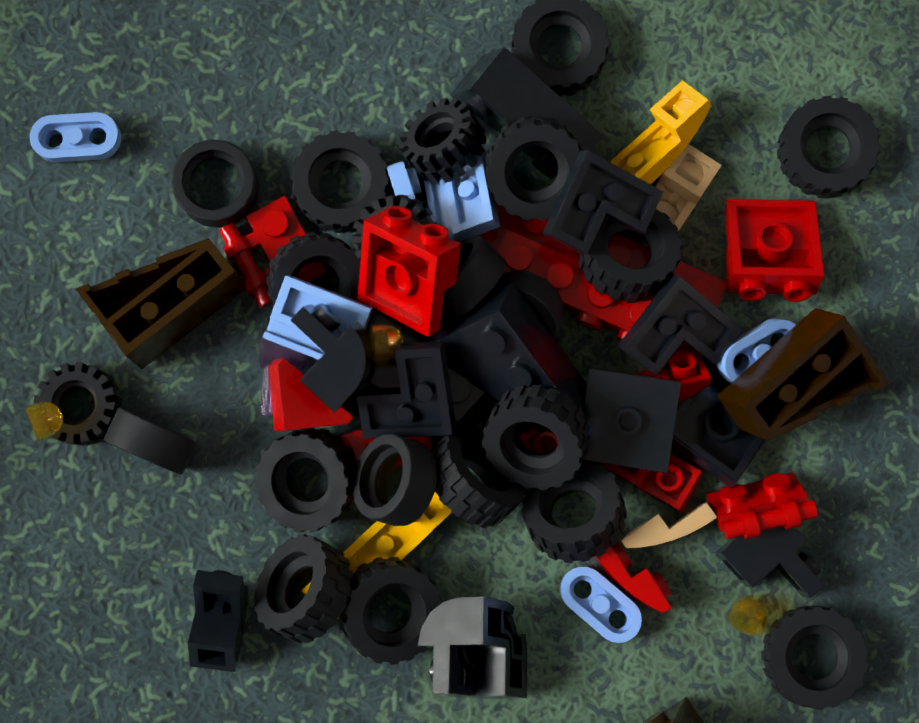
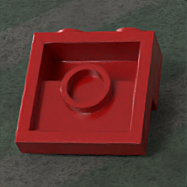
[724,199,824,302]
[357,206,461,337]

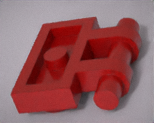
[219,196,327,308]
[706,472,818,540]

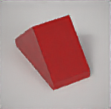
[268,358,353,431]

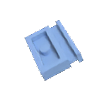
[424,150,500,242]
[262,275,374,360]

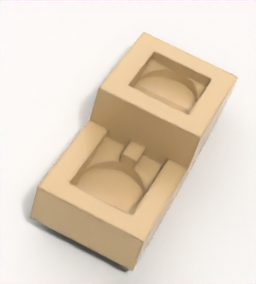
[655,144,721,230]
[617,502,717,549]

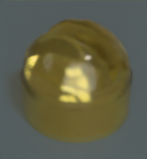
[369,324,404,362]
[25,402,63,441]
[728,595,769,635]

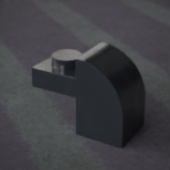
[290,304,373,413]
[715,526,825,598]
[188,570,248,672]

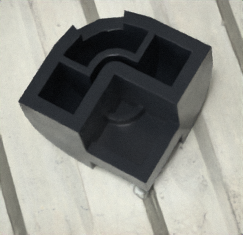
[418,596,527,699]

